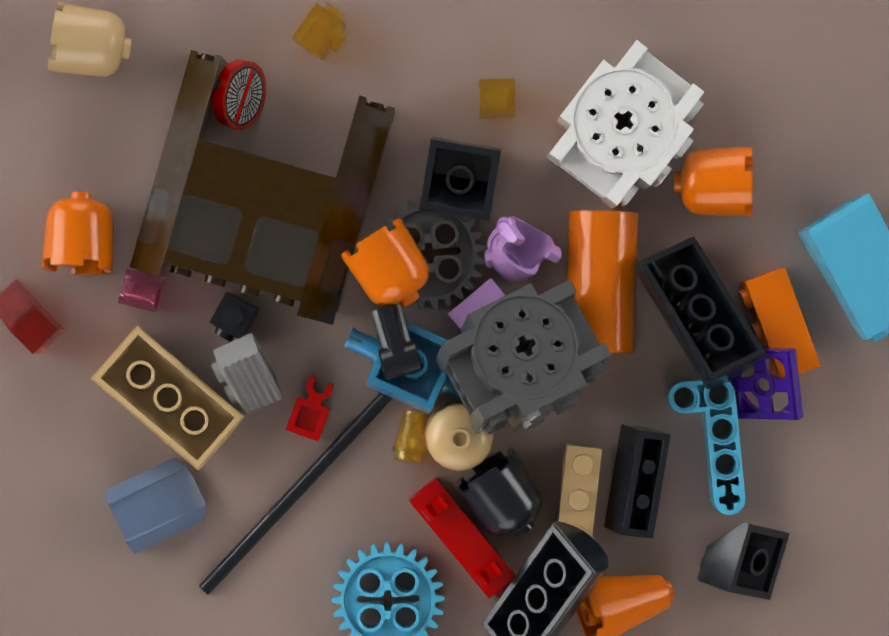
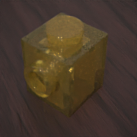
[292,3,347,61]

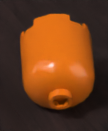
[674,147,753,216]
[41,192,114,275]
[340,217,429,308]

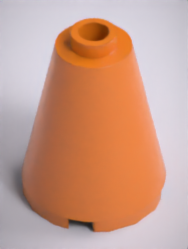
[576,574,674,636]

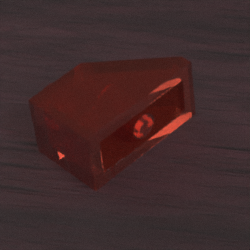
[0,279,65,354]

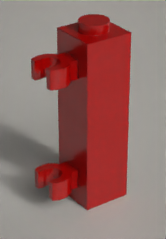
[409,476,516,599]

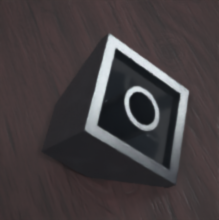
[697,522,790,600]

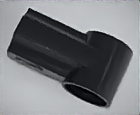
[371,304,421,380]

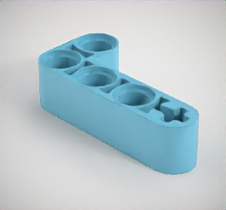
[665,379,745,515]

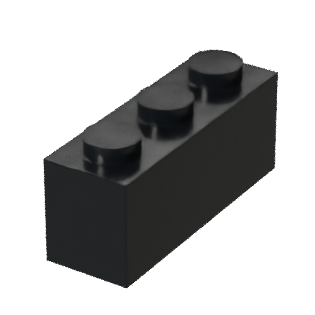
[604,424,671,538]

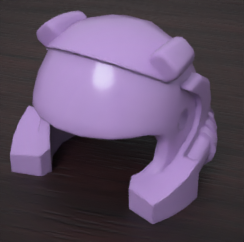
[484,216,562,282]

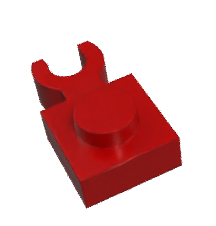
[285,376,334,442]

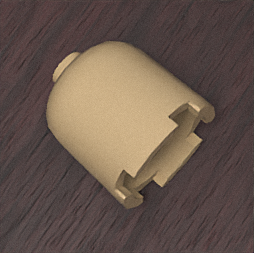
[48,1,132,78]
[424,400,494,471]

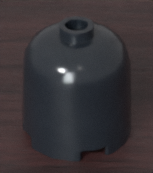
[455,447,542,537]

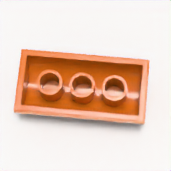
[567,210,639,353]

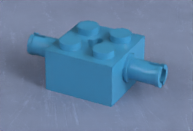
[344,322,461,414]

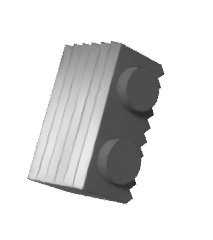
[211,333,283,414]

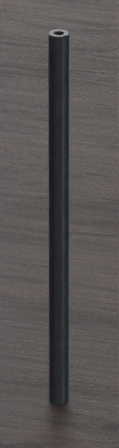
[199,392,393,595]

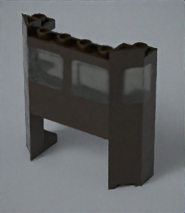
[130,50,395,325]

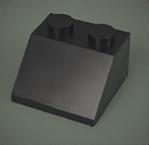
[419,137,502,221]

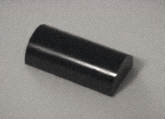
[634,236,767,389]
[482,522,609,636]

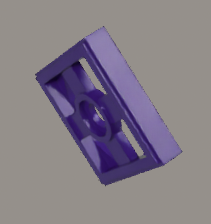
[731,348,803,420]

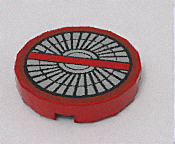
[212,59,266,130]

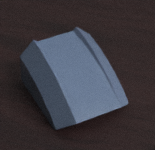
[105,458,206,554]

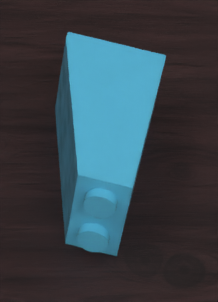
[797,193,889,342]

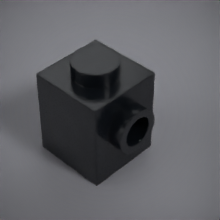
[209,292,260,342]

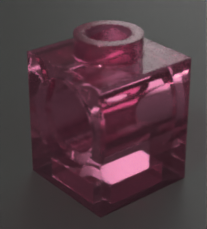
[118,269,166,312]

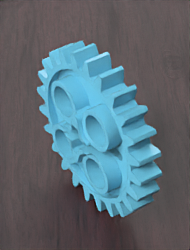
[331,541,445,636]

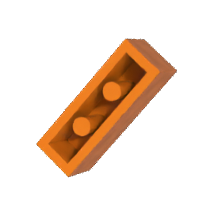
[738,267,821,377]

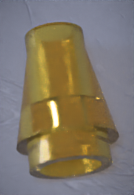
[392,411,426,463]

